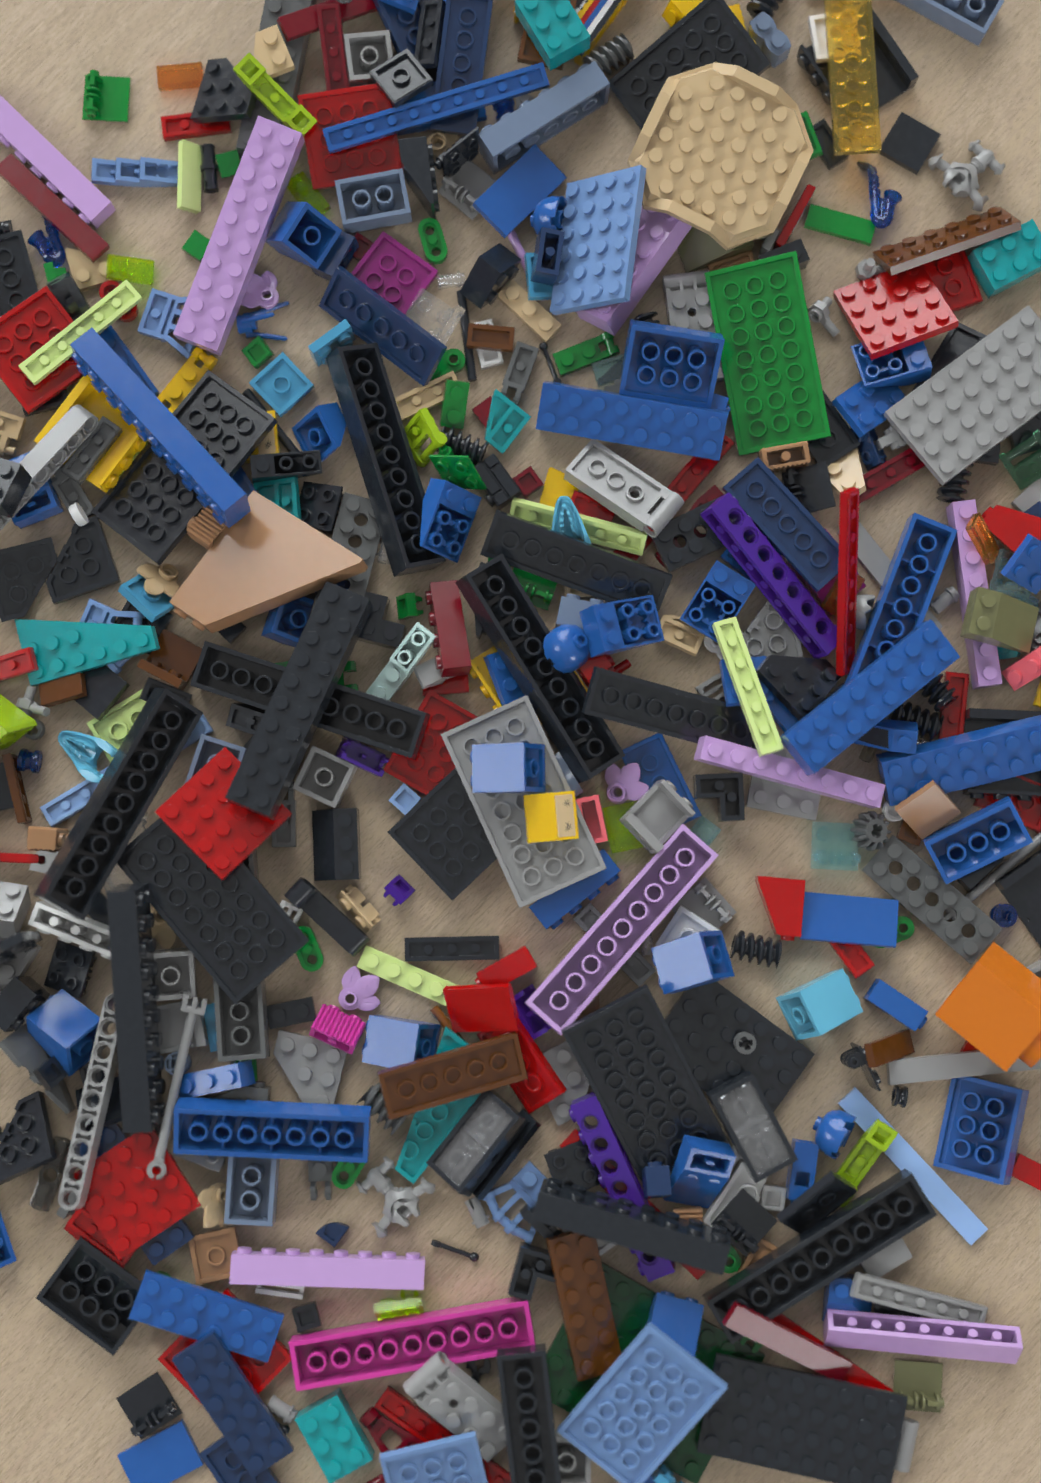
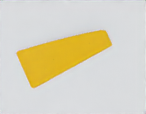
[539,467,579,507]

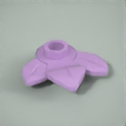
[241,270,279,309]
[605,763,649,804]
[338,966,380,1011]

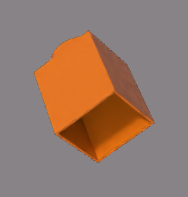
[935,942,1041,1072]

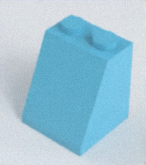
[776,968,864,1041]

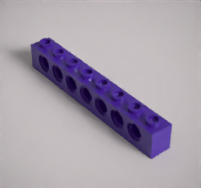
[700,492,837,659]
[569,1092,676,1282]

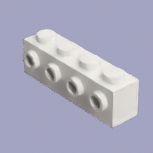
[28,901,111,960]

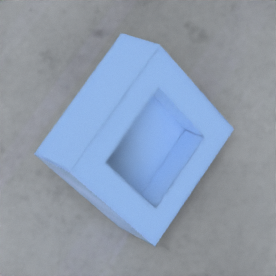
[388,783,422,815]

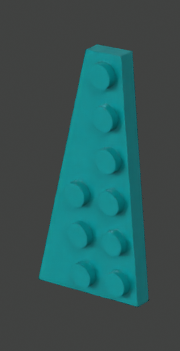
[15,619,160,687]
[395,1026,481,1184]

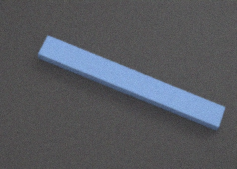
[40,714,214,827]
[838,1087,988,1245]

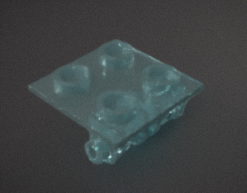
[810,822,861,871]

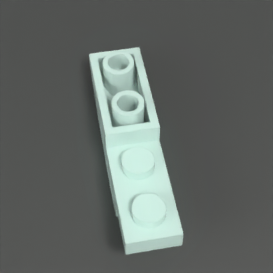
[366,622,436,701]

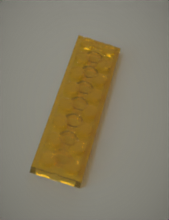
[824,0,882,156]

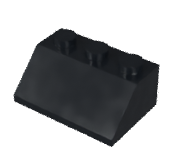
[312,808,361,881]

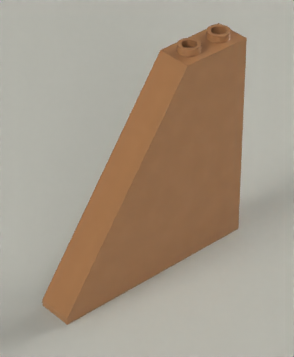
[169,490,368,634]

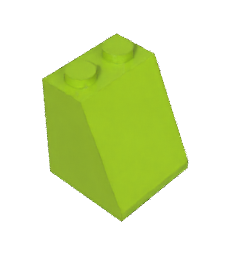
[0,694,38,751]

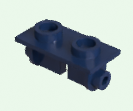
[851,428,887,471]

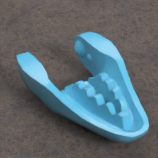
[551,496,591,544]
[58,730,118,783]

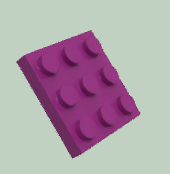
[351,231,439,316]

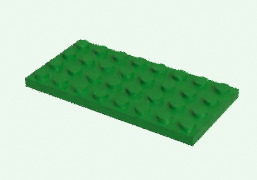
[705,251,831,456]

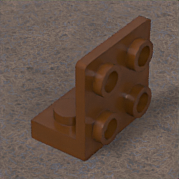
[137,629,202,691]

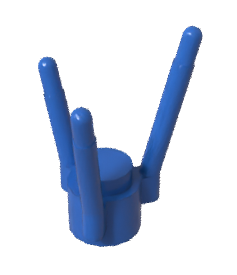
[236,301,289,341]

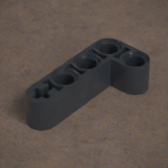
[284,877,370,957]

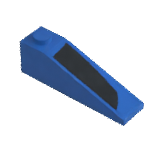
[854,719,918,754]

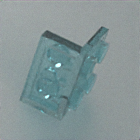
[989,549,1039,607]

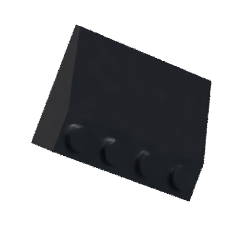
[36,1237,142,1356]

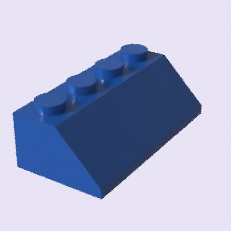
[923,796,1033,885]

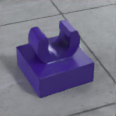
[383,874,416,906]

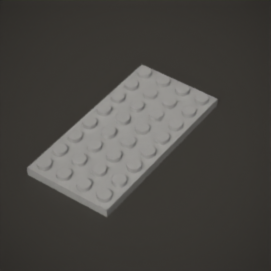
[883,305,1041,486]
[441,695,606,908]

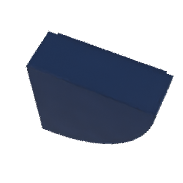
[316,1222,349,1248]

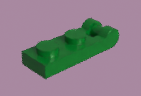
[552,332,620,377]

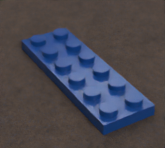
[129,1269,284,1363]

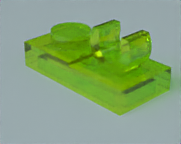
[287,171,331,214]
[106,254,154,285]
[373,1289,425,1320]

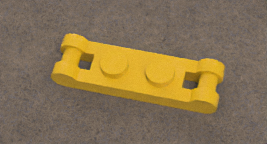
[157,347,218,413]

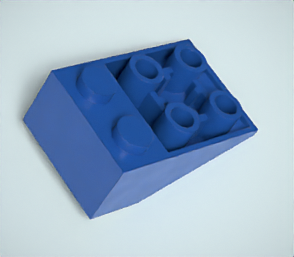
[851,341,933,388]
[9,451,64,529]
[420,478,481,563]
[679,560,756,643]
[579,595,664,658]
[663,1135,736,1209]

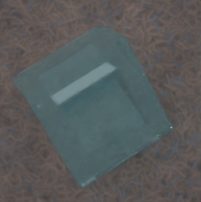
[691,816,721,846]

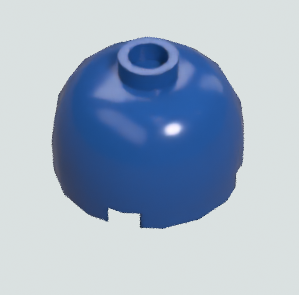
[530,196,567,236]
[543,624,590,673]
[813,1110,857,1160]

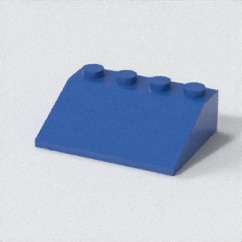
[619,319,725,409]
[933,1076,1029,1185]

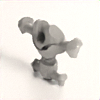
[929,140,1005,212]
[356,1156,435,1238]

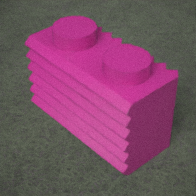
[309,1004,366,1055]

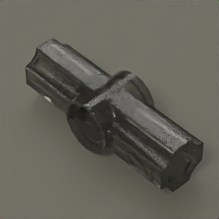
[29,1136,71,1212]

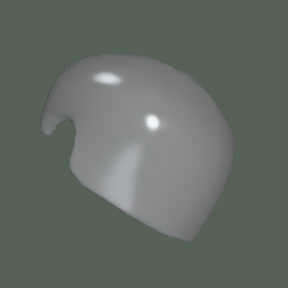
[856,594,875,630]

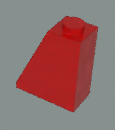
[980,505,1041,553]
[755,876,806,941]
[474,945,537,985]

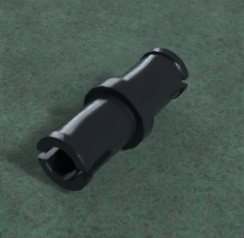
[200,143,219,193]

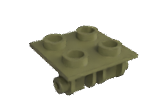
[893,1359,944,1413]

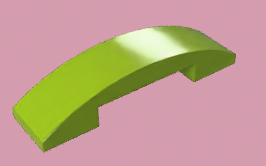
[233,52,317,136]
[836,1119,898,1207]

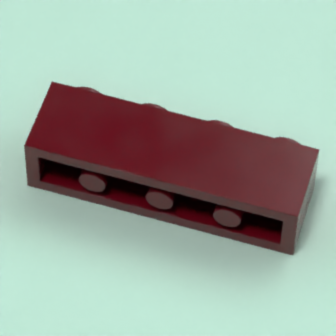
[425,580,472,678]

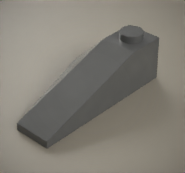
[0,1023,76,1114]

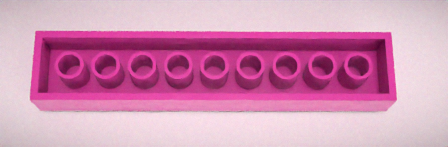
[289,1297,536,1391]

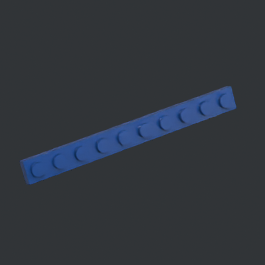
[322,62,550,154]

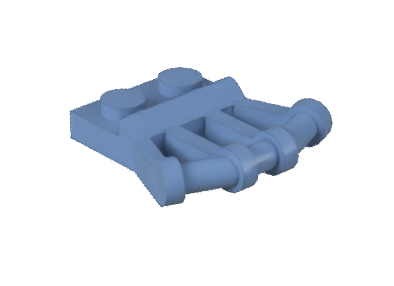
[137,288,196,360]
[80,599,145,674]
[483,1160,548,1245]

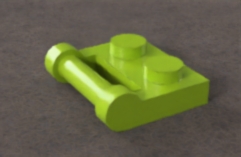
[404,408,447,467]

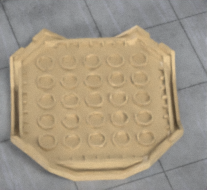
[627,62,813,250]

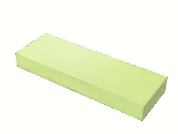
[177,140,202,214]

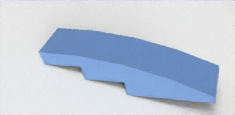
[91,157,178,187]

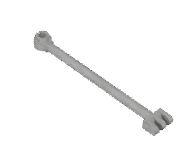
[943,832,1041,922]
[147,994,208,1180]

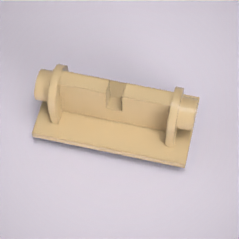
[336,884,381,932]

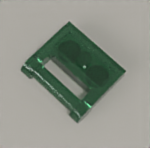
[999,429,1041,490]

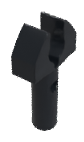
[466,1358,491,1384]

